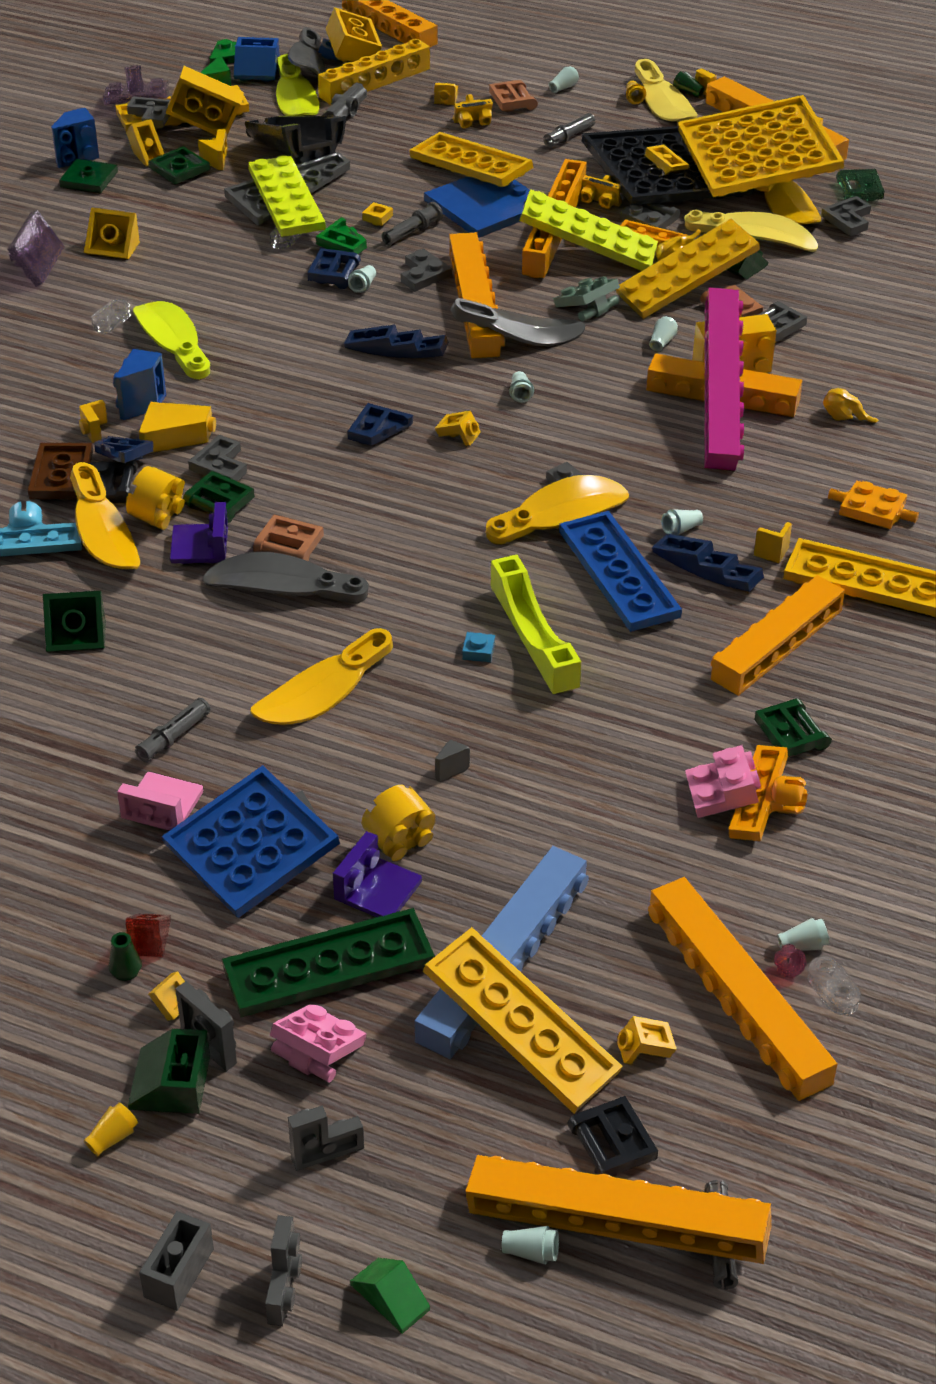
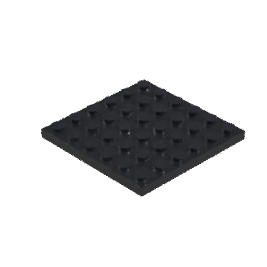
[581,126,754,205]

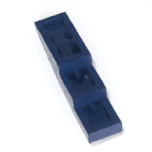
[344,324,449,358]
[652,534,764,592]

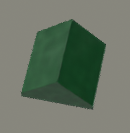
[43,590,106,652]

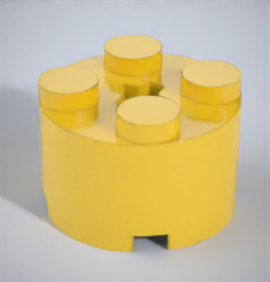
[126,466,185,530]
[361,785,436,861]

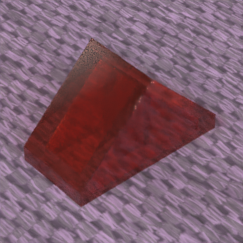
[125,913,171,957]

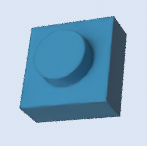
[462,632,495,662]

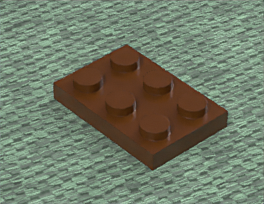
[28,443,93,500]

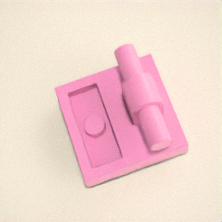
[270,1004,367,1083]

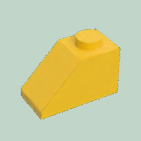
[126,119,164,167]

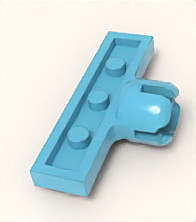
[0,501,82,556]

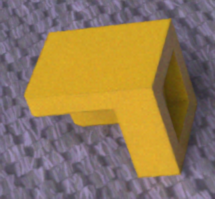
[754,522,792,563]

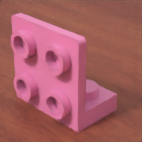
[117,772,203,831]

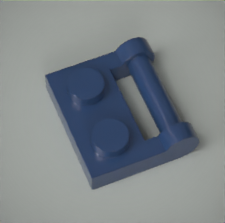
[307,248,361,289]

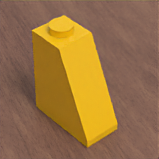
[139,402,216,453]

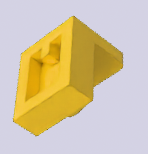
[434,83,458,105]
[435,411,480,446]
[617,1016,677,1064]

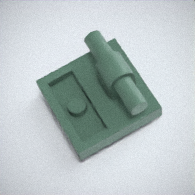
[553,276,620,321]

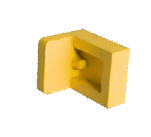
[79,400,108,443]

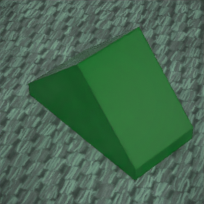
[200,57,231,86]
[350,1257,430,1334]

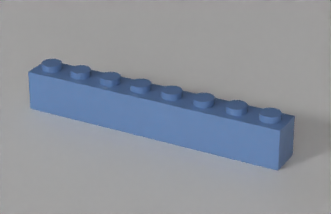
[415,846,589,1059]

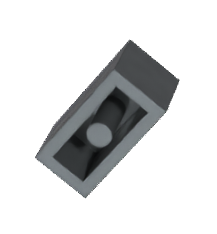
[139,1211,214,1311]

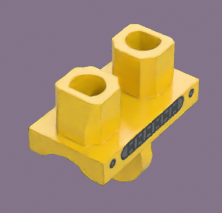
[453,94,493,128]
[580,175,622,209]

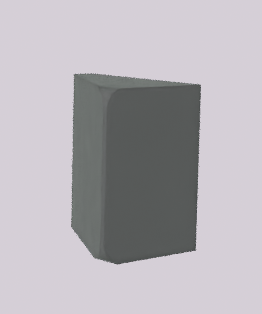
[435,740,470,782]

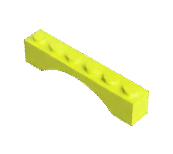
[491,555,581,694]

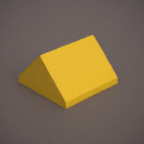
[84,207,140,260]

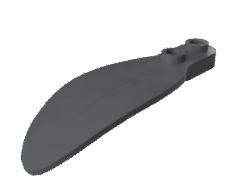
[288,27,325,76]
[451,298,585,346]
[203,552,369,603]

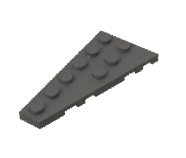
[224,152,350,226]

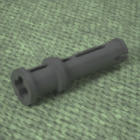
[381,202,443,246]

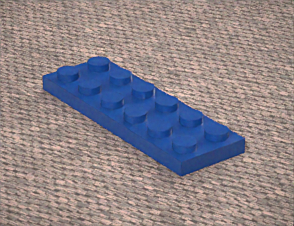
[559,511,682,632]

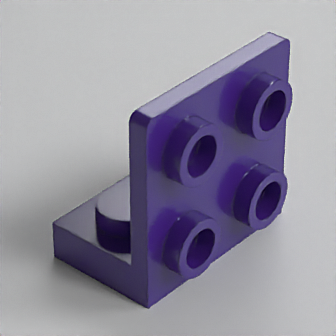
[170,502,228,564]
[333,831,422,917]

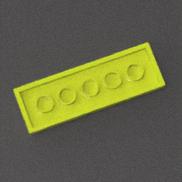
[248,155,326,237]
[519,189,658,271]

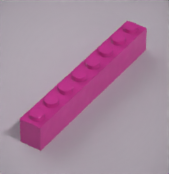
[704,287,744,471]

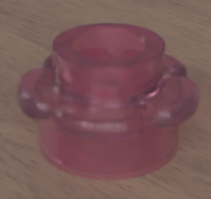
[774,944,806,977]

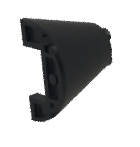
[245,116,346,164]

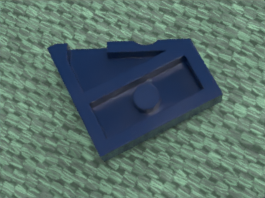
[348,403,413,446]
[94,436,153,463]

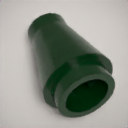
[673,71,705,98]
[108,932,142,981]

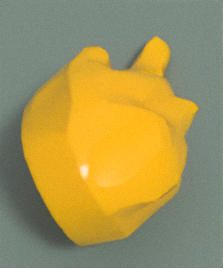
[655,229,701,261]
[823,388,878,423]

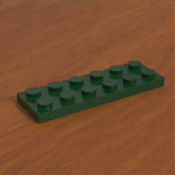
[222,908,435,1017]

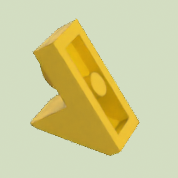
[198,129,228,170]
[645,145,689,175]

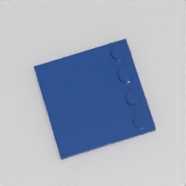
[424,177,530,238]
[162,765,340,918]

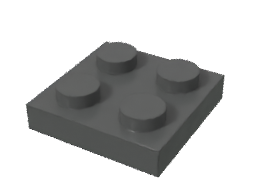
[175,981,237,1072]

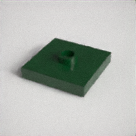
[148,146,210,184]
[59,159,118,193]

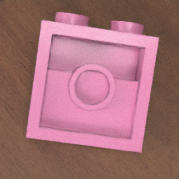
[685,745,761,818]

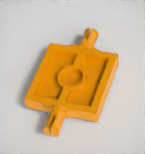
[828,480,919,529]

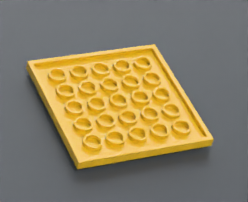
[678,95,844,197]

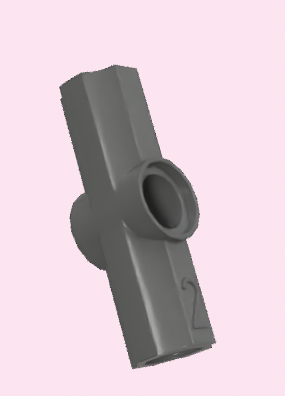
[322,83,367,117]

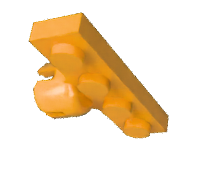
[728,745,808,841]

